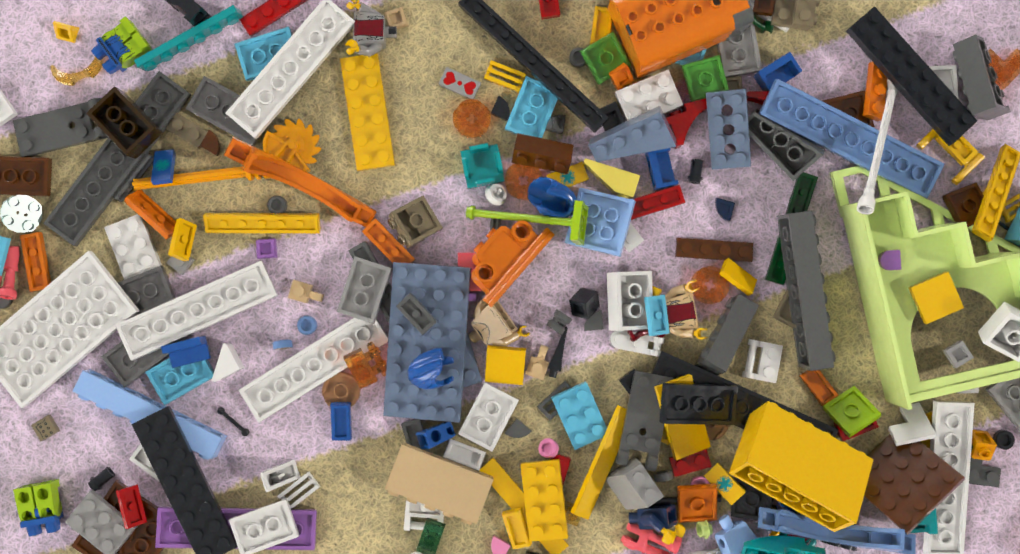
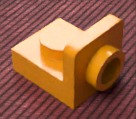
[971,430,997,461]

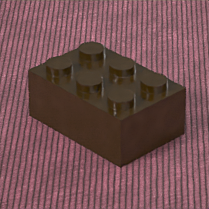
[86,86,163,159]

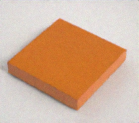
[677,483,717,523]

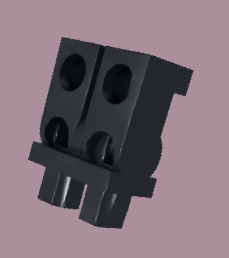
[165,0,211,26]

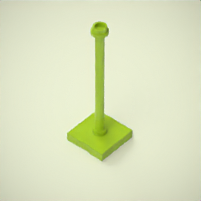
[466,200,589,246]

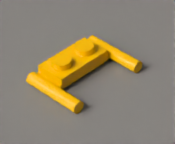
[916,129,985,185]

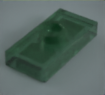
[416,518,446,554]

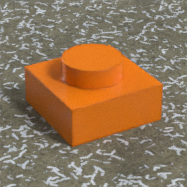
[608,63,634,90]

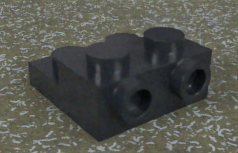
[731,477,777,520]

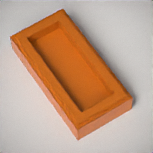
[799,370,839,407]

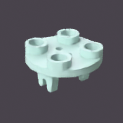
[0,194,42,233]

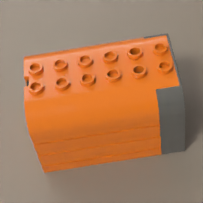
[608,0,754,79]

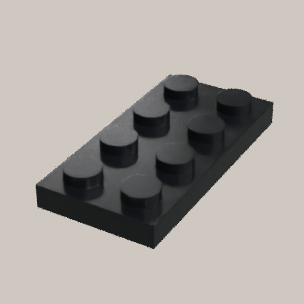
[659,383,738,425]

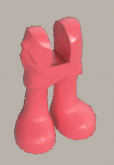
[0,246,20,300]
[620,523,682,554]

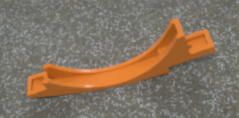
[224,137,377,227]

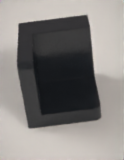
[599,101,625,131]
[569,288,600,319]

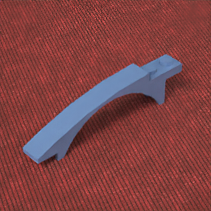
[758,507,916,554]

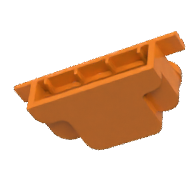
[471,220,555,307]

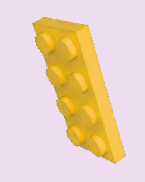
[520,459,569,542]

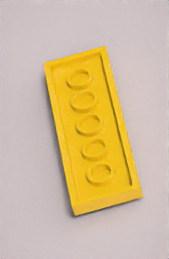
[340,53,395,171]

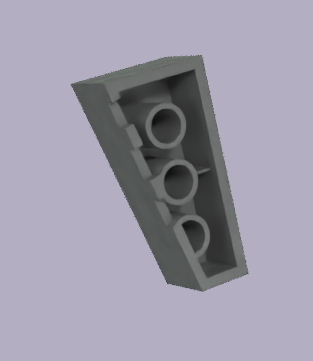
[952,34,1011,120]
[748,109,825,181]
[695,294,759,376]

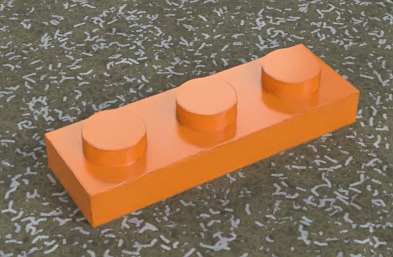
[863,61,888,122]
[124,190,176,240]
[362,218,416,263]
[20,232,51,292]

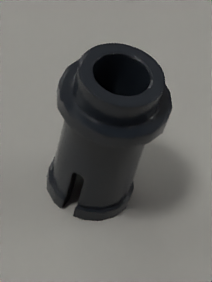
[687,159,704,184]
[88,467,115,491]

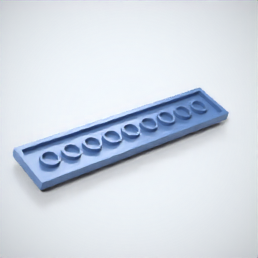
[759,79,945,199]

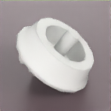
[485,184,507,206]

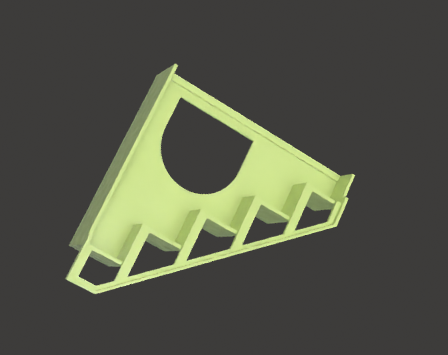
[830,166,1020,410]

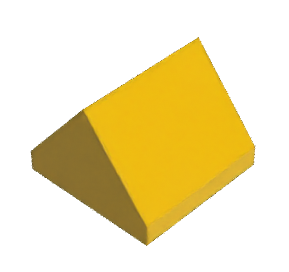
[53,21,79,43]

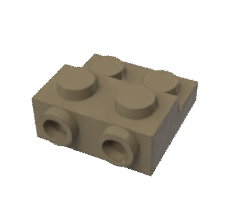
[770,0,821,31]
[388,195,443,249]

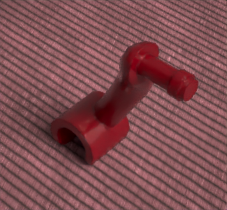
[628,329,666,342]

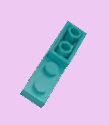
[741,536,826,554]

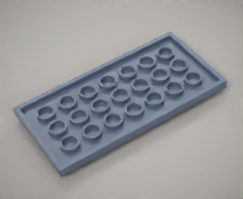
[383,262,471,423]

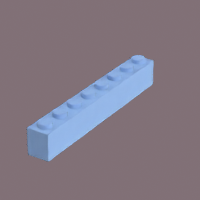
[73,369,227,460]

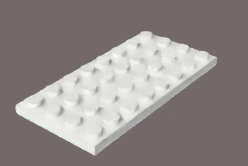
[0,251,140,408]

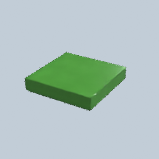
[580,31,631,85]
[681,55,729,102]

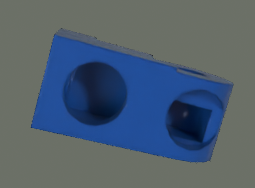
[416,421,456,449]

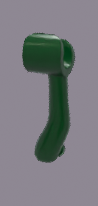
[752,16,774,34]

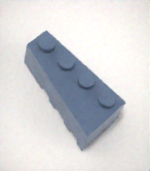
[588,106,676,162]

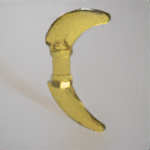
[50,57,103,86]

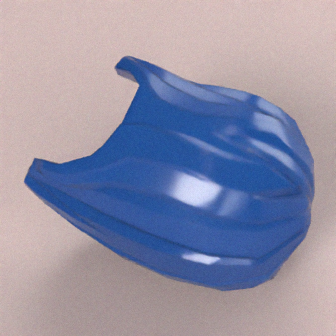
[528,177,577,218]
[408,348,454,390]

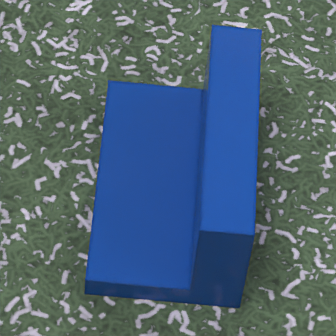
[161,336,211,368]

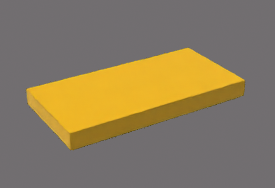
[654,374,711,460]

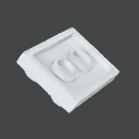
[615,69,683,121]
[104,214,162,280]
[458,382,519,452]
[229,498,299,554]

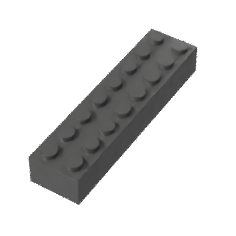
[777,210,836,371]

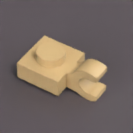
[288,280,324,303]
[525,345,549,380]

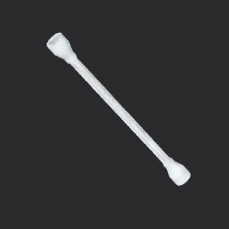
[857,79,898,215]

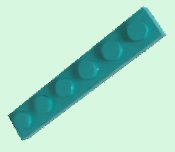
[134,5,244,71]

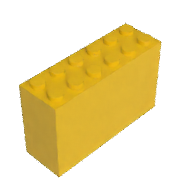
[729,401,874,532]

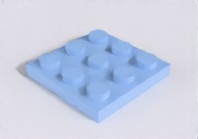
[565,188,636,257]

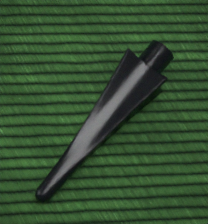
[548,327,568,378]

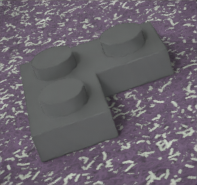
[969,445,1001,488]

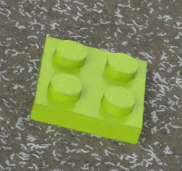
[823,386,881,438]

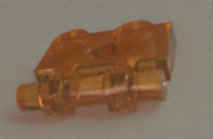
[343,342,387,389]

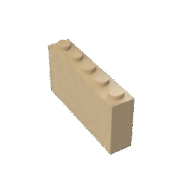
[385,442,494,525]

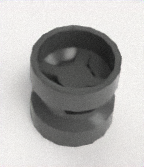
[546,309,572,335]

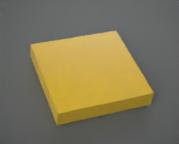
[908,271,964,324]
[485,345,526,385]

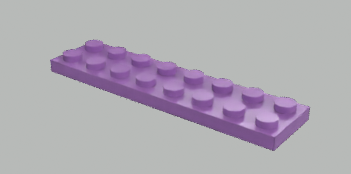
[155,507,317,550]

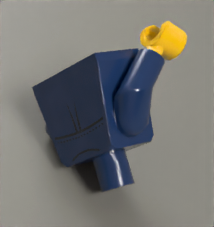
[629,504,686,545]

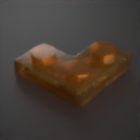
[988,48,1020,89]

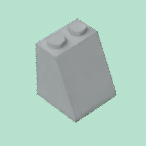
[606,456,664,510]

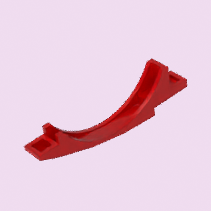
[666,91,769,149]

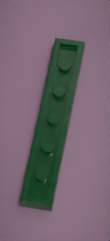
[764,172,818,286]

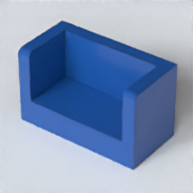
[753,52,802,91]
[645,148,679,191]

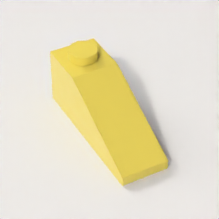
[583,158,640,199]

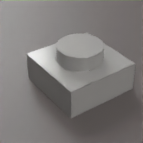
[167,256,195,275]
[943,340,974,368]

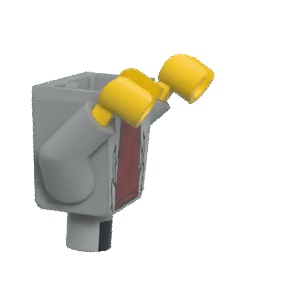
[345,0,397,57]

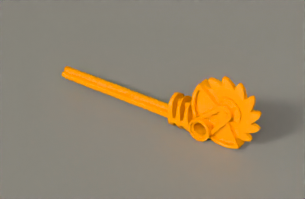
[132,119,321,191]

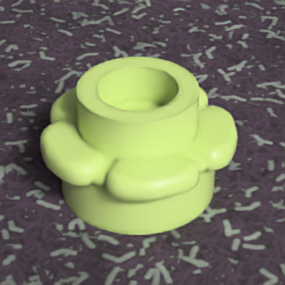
[696,520,713,539]

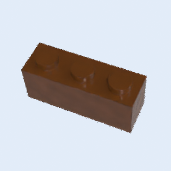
[511,133,574,174]

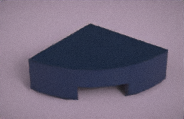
[715,198,735,221]

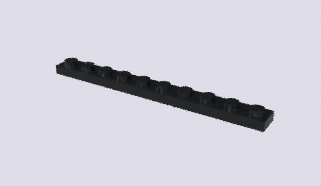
[458,0,609,133]

